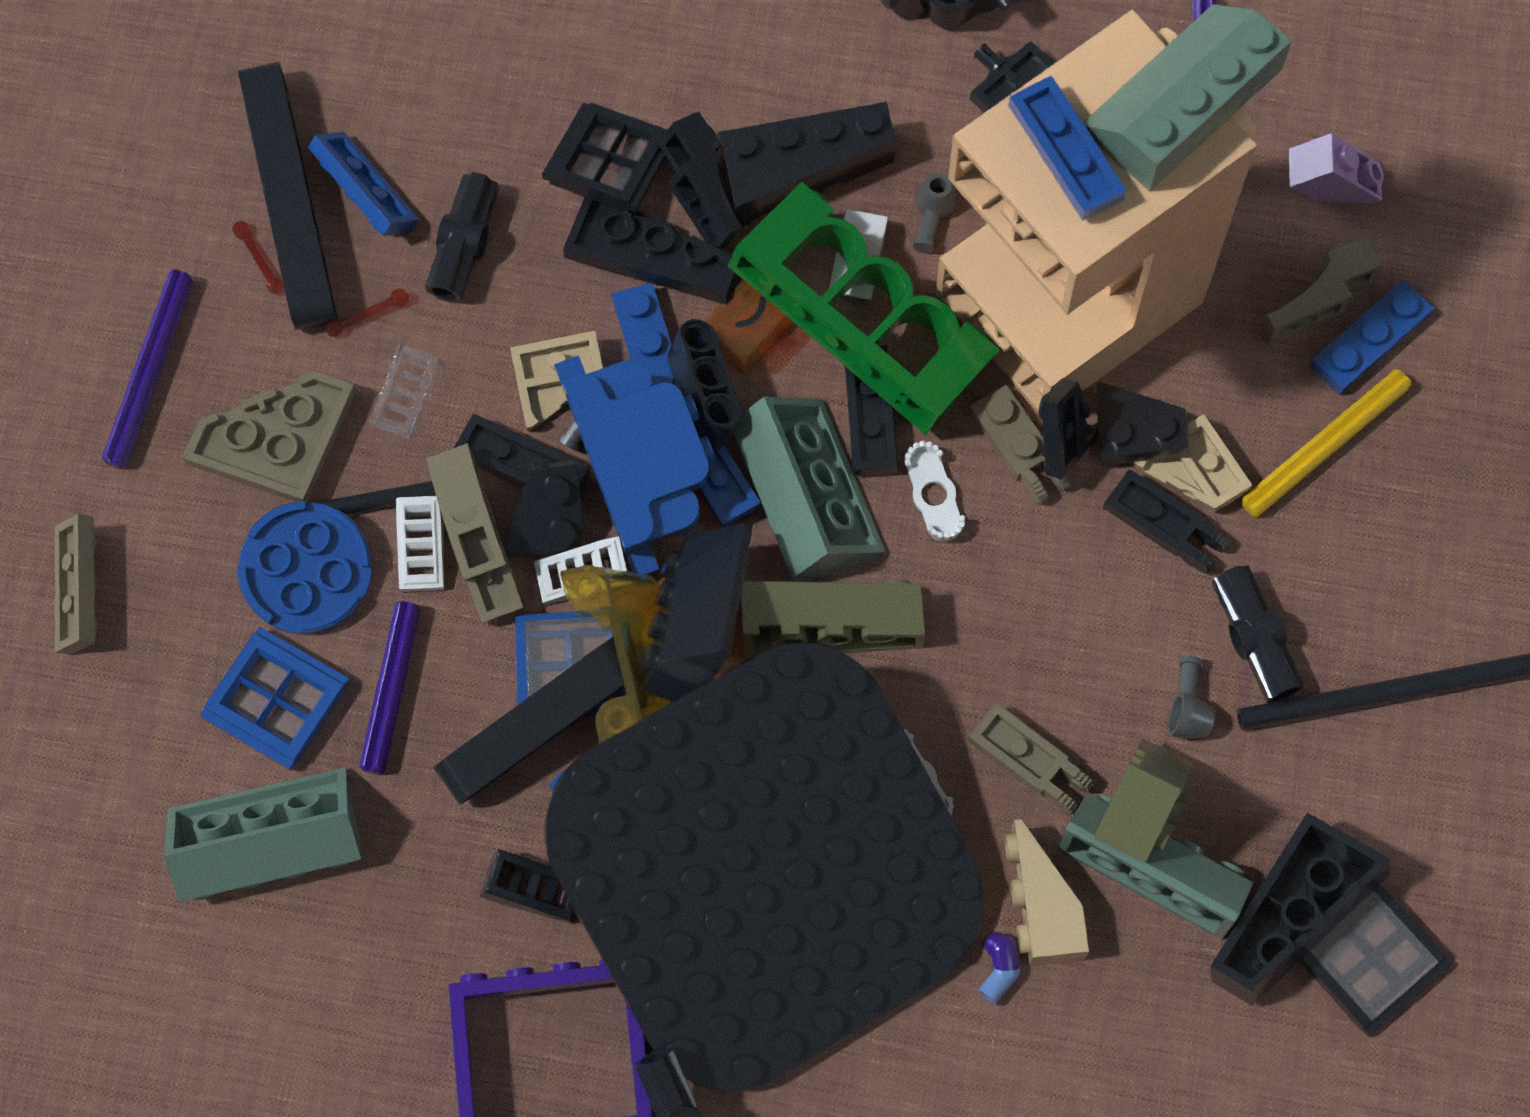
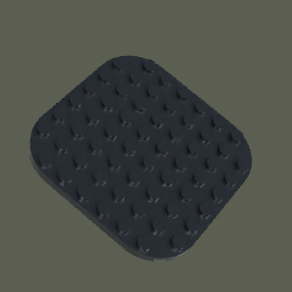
[544,643,983,1091]

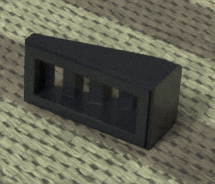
[479,849,575,923]

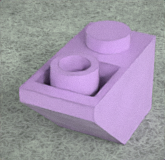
[1289,133,1384,203]

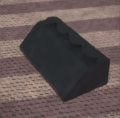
[640,523,753,702]

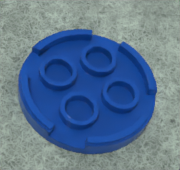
[237,501,373,635]

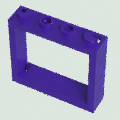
[448,959,654,1117]

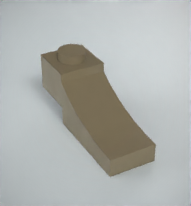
[1260,236,1382,346]

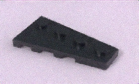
[563,197,737,303]

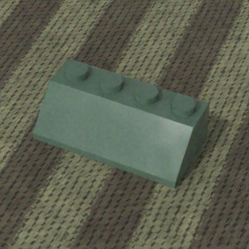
[1083,4,1292,191]
[733,397,886,579]
[164,767,361,902]
[1057,793,1253,940]

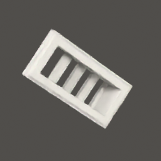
[396,496,445,592]
[534,536,630,605]

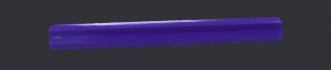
[102,270,193,469]

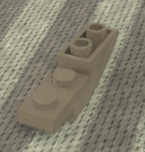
[426,443,526,623]

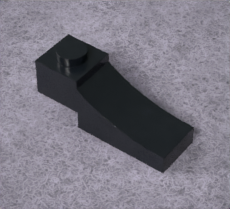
[657,111,742,250]

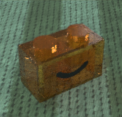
[706,280,795,377]

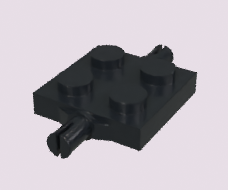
[970,40,1055,113]

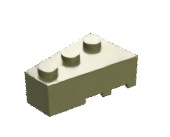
[1094,738,1194,863]

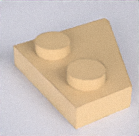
[510,331,603,431]
[1132,414,1252,513]

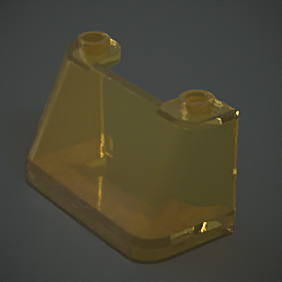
[560,565,671,742]

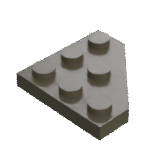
[182,370,357,502]

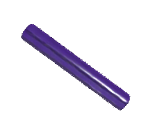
[359,601,420,774]

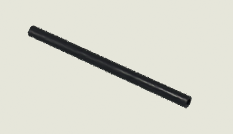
[1237,653,1530,731]

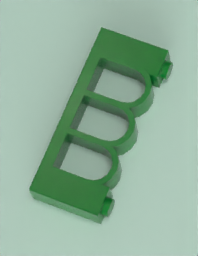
[728,182,1000,435]

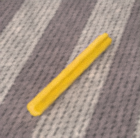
[1241,369,1412,517]

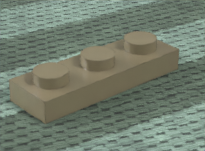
[54,514,98,655]

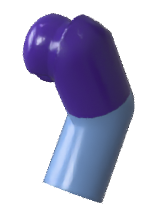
[978,932,1021,1005]

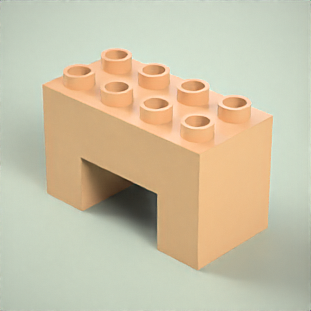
[935,9,1257,414]

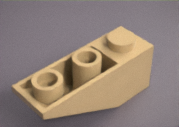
[1005,819,1089,966]

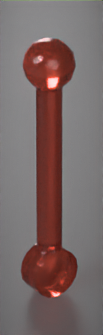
[232,221,283,294]
[325,288,409,337]

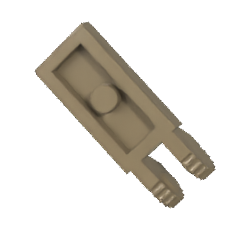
[969,385,1071,504]
[967,703,1095,815]

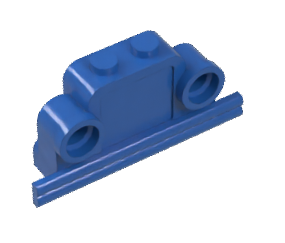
[554,355,715,579]

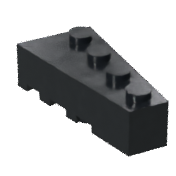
[720,102,895,227]
[1210,812,1390,1006]

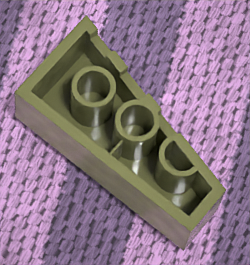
[741,579,925,660]

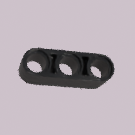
[668,319,741,450]

